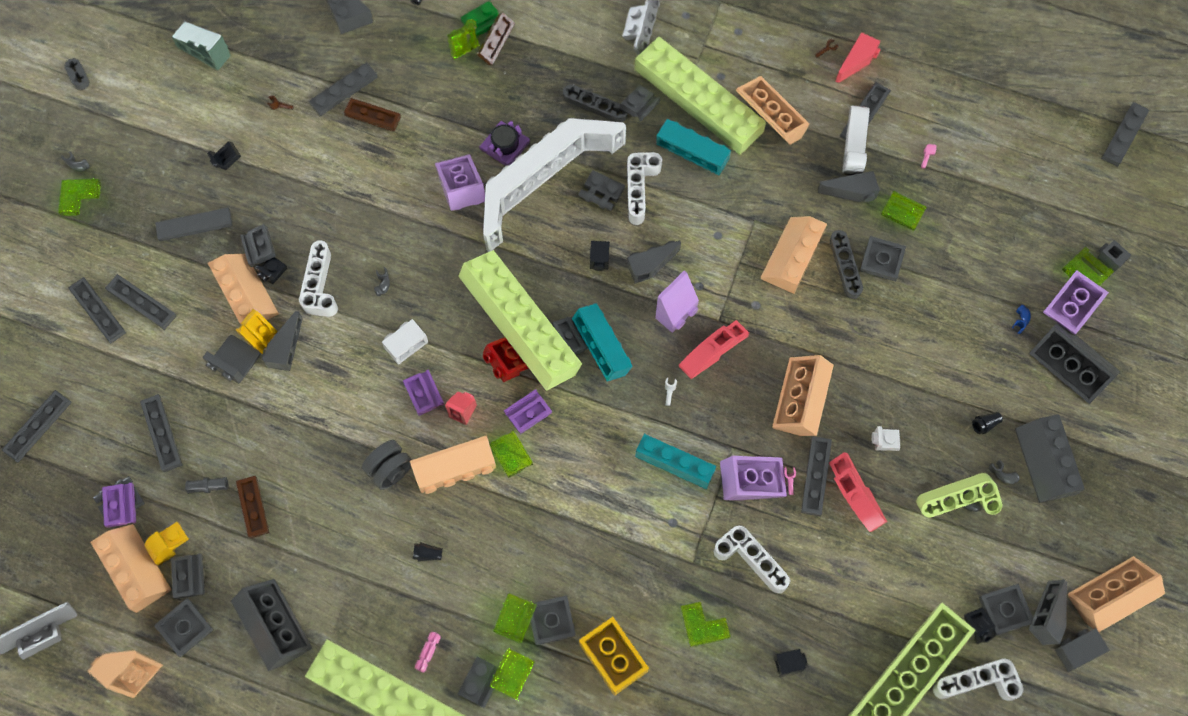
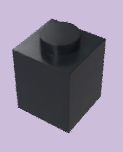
[590,241,610,271]
[774,648,808,678]

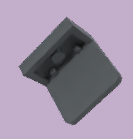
[203,335,261,384]

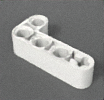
[842,106,869,175]
[627,153,662,225]
[299,240,338,317]
[714,526,790,593]
[933,659,1023,701]

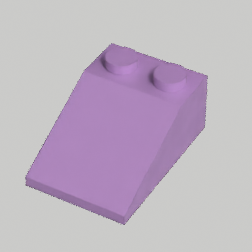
[435,154,485,211]
[1043,270,1109,335]
[655,271,699,333]
[720,456,787,500]

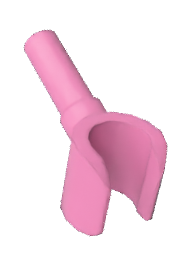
[921,144,936,169]
[784,466,796,495]

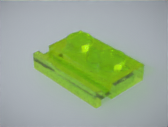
[881,191,927,231]
[489,430,533,479]
[493,593,537,643]
[489,648,535,700]

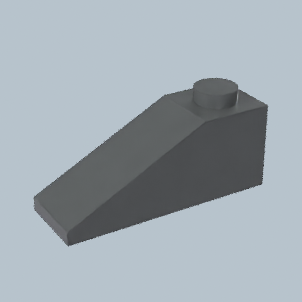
[818,171,880,202]
[262,311,303,371]
[1029,580,1067,645]

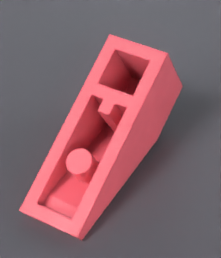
[836,32,881,83]

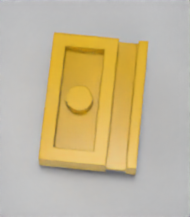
[235,309,278,354]

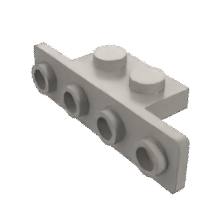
[623,0,660,55]
[0,602,77,660]

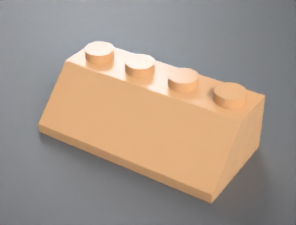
[736,76,809,145]
[760,216,827,294]
[208,254,279,325]
[772,355,834,436]
[410,435,496,494]
[91,524,172,613]
[1067,556,1165,632]
[88,650,163,698]

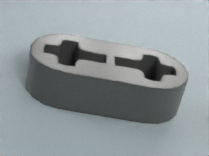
[64,58,90,90]

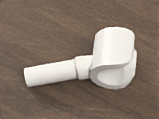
[665,378,677,406]

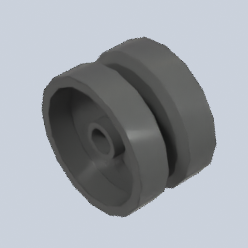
[362,440,412,490]

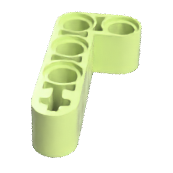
[916,473,1002,517]

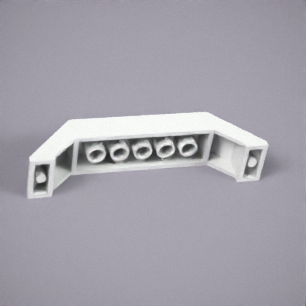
[483,118,626,252]

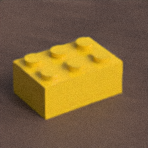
[579,617,649,696]

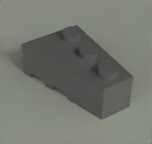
[326,0,374,34]

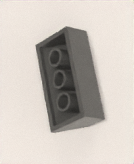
[1029,323,1120,404]
[1015,414,1085,503]
[231,579,312,671]

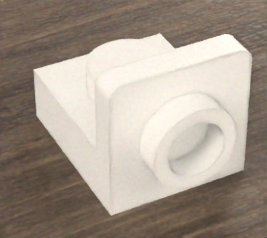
[872,426,900,451]

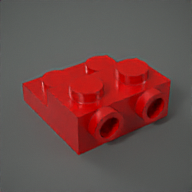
[483,337,528,382]

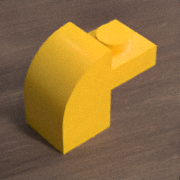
[144,522,189,566]

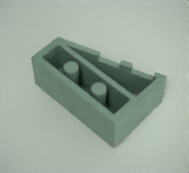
[172,22,231,71]

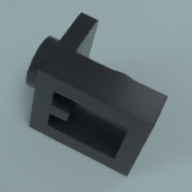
[255,257,287,284]
[964,607,995,644]

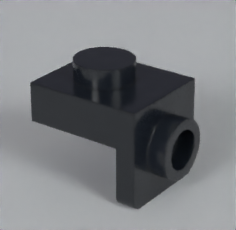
[207,141,241,170]

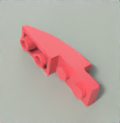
[679,320,749,379]
[829,452,887,532]

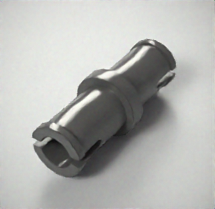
[185,477,228,494]

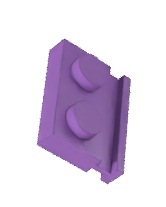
[403,369,444,416]
[504,389,552,435]
[102,482,136,528]

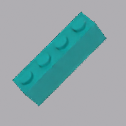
[656,119,731,176]
[572,303,633,382]
[635,433,716,490]

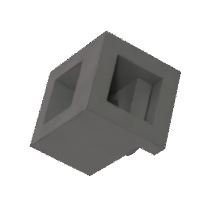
[1097,240,1131,274]

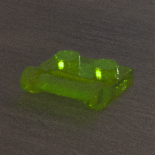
[447,19,479,60]
[1062,247,1114,286]

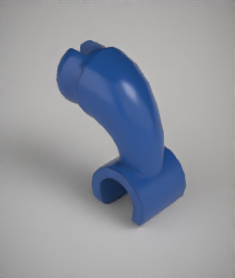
[1012,305,1031,334]

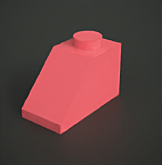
[445,392,477,425]

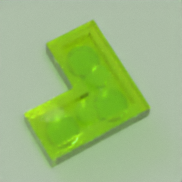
[58,179,101,216]
[680,602,731,648]

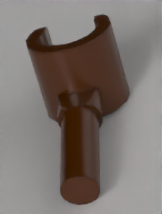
[815,39,839,58]
[267,95,294,110]

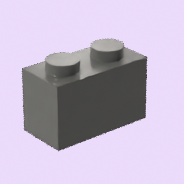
[1055,628,1110,672]

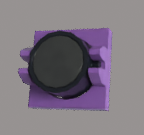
[479,121,530,166]

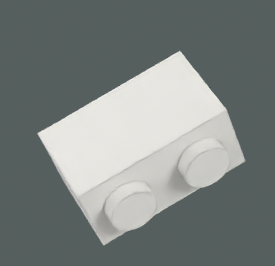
[382,319,428,365]

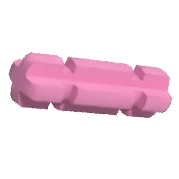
[415,632,441,672]

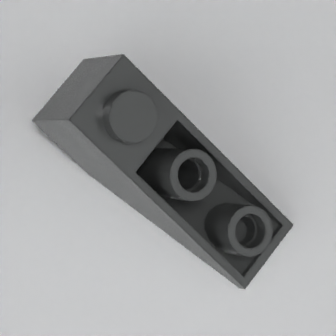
[627,240,681,284]

